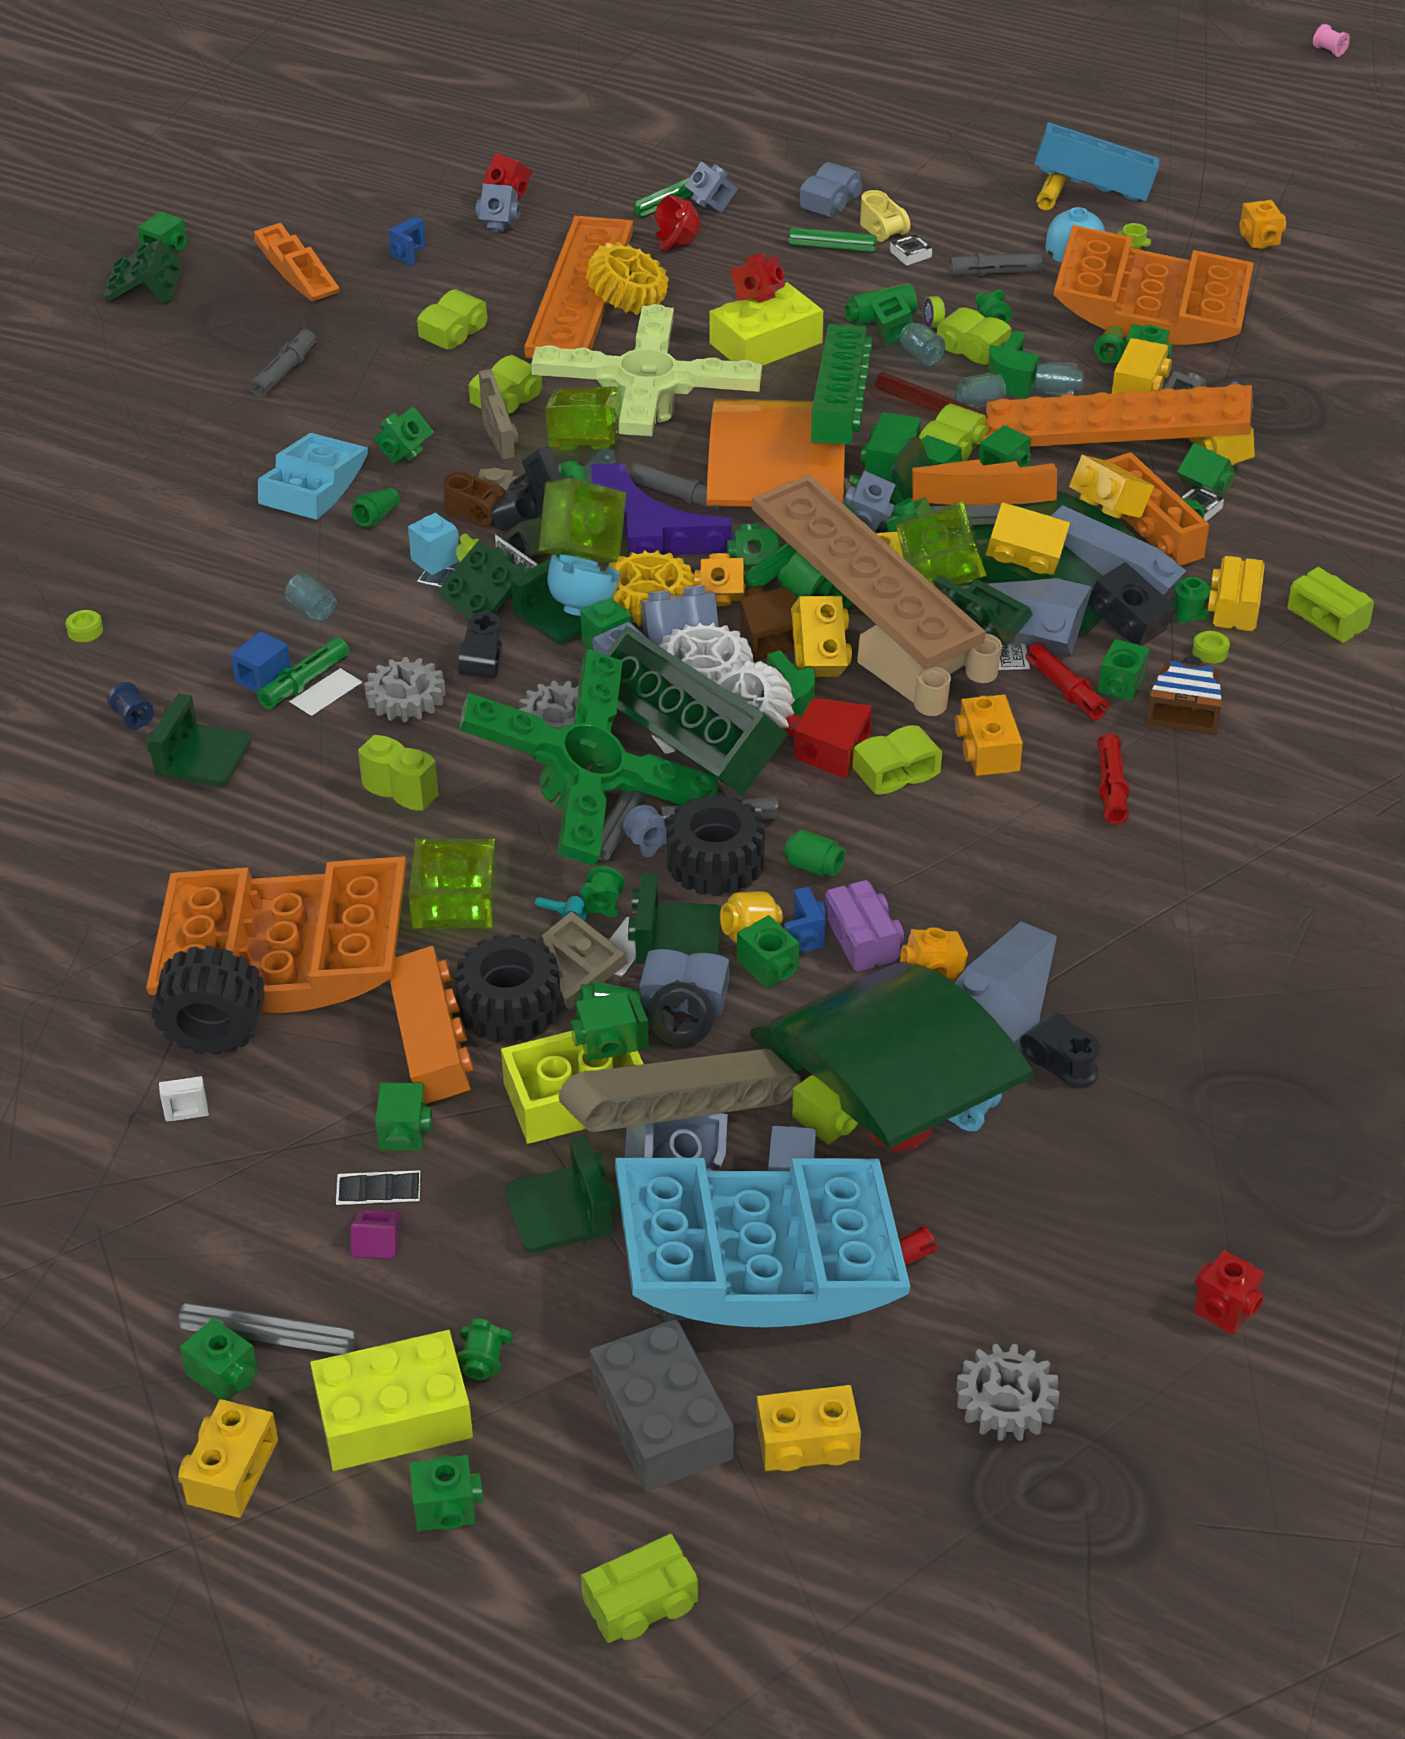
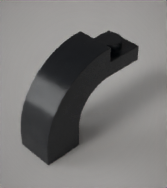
[503,446,578,561]

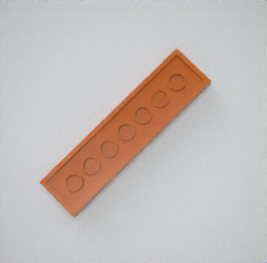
[524,216,634,358]
[983,384,1253,447]

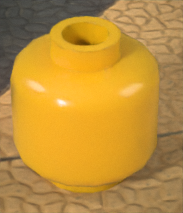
[720,891,783,943]

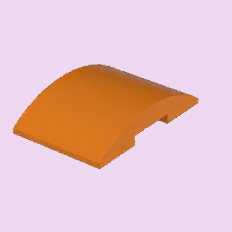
[1053,225,1254,345]
[706,398,845,507]
[146,856,407,1014]

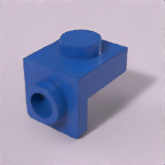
[389,216,426,266]
[784,887,827,953]

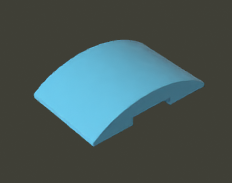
[615,1158,911,1327]

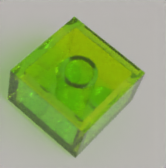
[545,386,621,450]
[538,478,626,564]
[896,501,987,586]
[409,839,497,928]

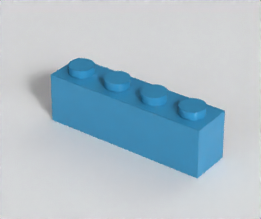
[1034,122,1159,201]

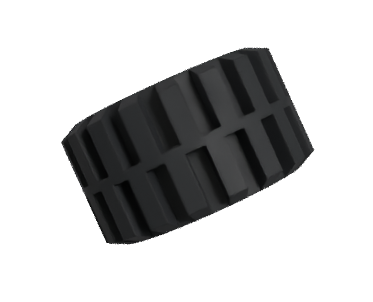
[666,794,765,896]
[455,934,561,1043]
[152,946,265,1055]

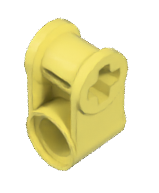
[860,190,910,242]

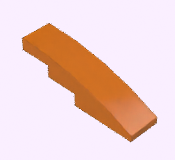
[254,223,340,302]
[912,459,1057,505]

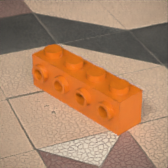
[1105,452,1209,566]
[390,946,474,1104]

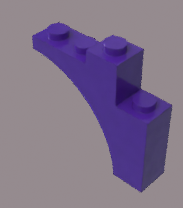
[591,463,732,557]

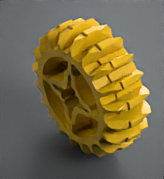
[586,242,669,315]
[603,549,695,628]

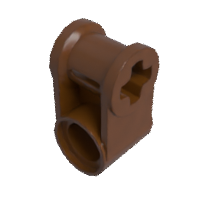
[443,471,506,527]

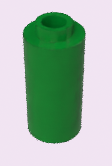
[845,283,917,326]

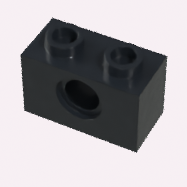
[1087,562,1176,646]

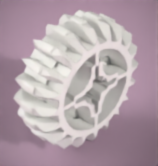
[658,622,753,682]
[714,660,795,728]

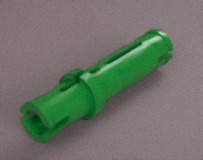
[256,637,349,710]

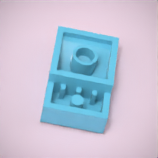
[258,433,368,520]

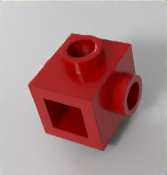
[481,153,533,202]
[730,253,785,302]
[1194,1250,1265,1335]

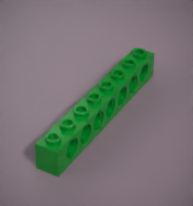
[811,324,872,444]

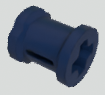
[107,682,154,730]

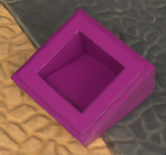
[351,1210,402,1259]

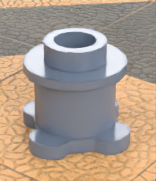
[623,805,667,857]

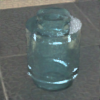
[900,323,946,365]
[1035,361,1084,395]
[955,372,1006,410]
[285,572,336,620]

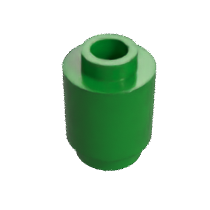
[784,829,846,878]

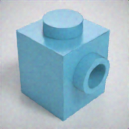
[408,513,459,575]

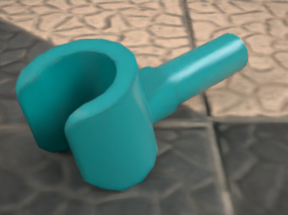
[535,896,587,921]

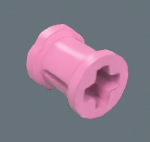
[1313,24,1350,57]

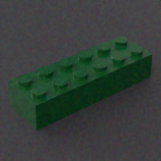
[605,625,788,796]

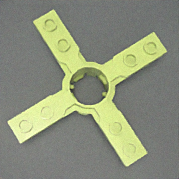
[531,304,762,436]

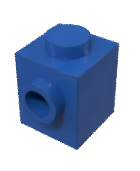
[231,631,291,693]

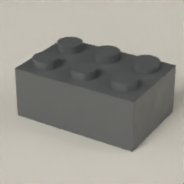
[590,1318,734,1492]

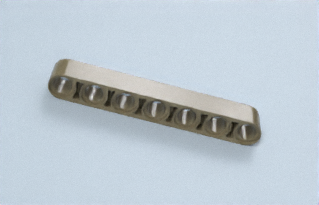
[558,1049,801,1132]

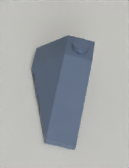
[1051,505,1188,598]
[960,578,1092,656]
[955,921,1057,1053]
[625,1113,728,1171]

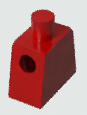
[782,698,872,778]

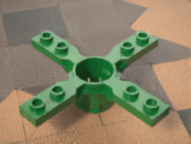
[459,649,718,866]

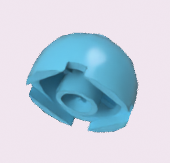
[1045,207,1106,262]
[547,554,621,616]

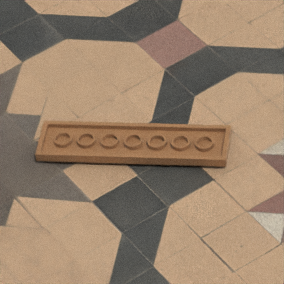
[752,474,986,670]

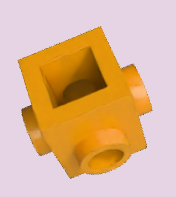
[1239,200,1286,249]
[694,553,746,607]
[900,928,968,983]

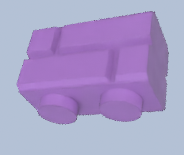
[824,880,904,972]

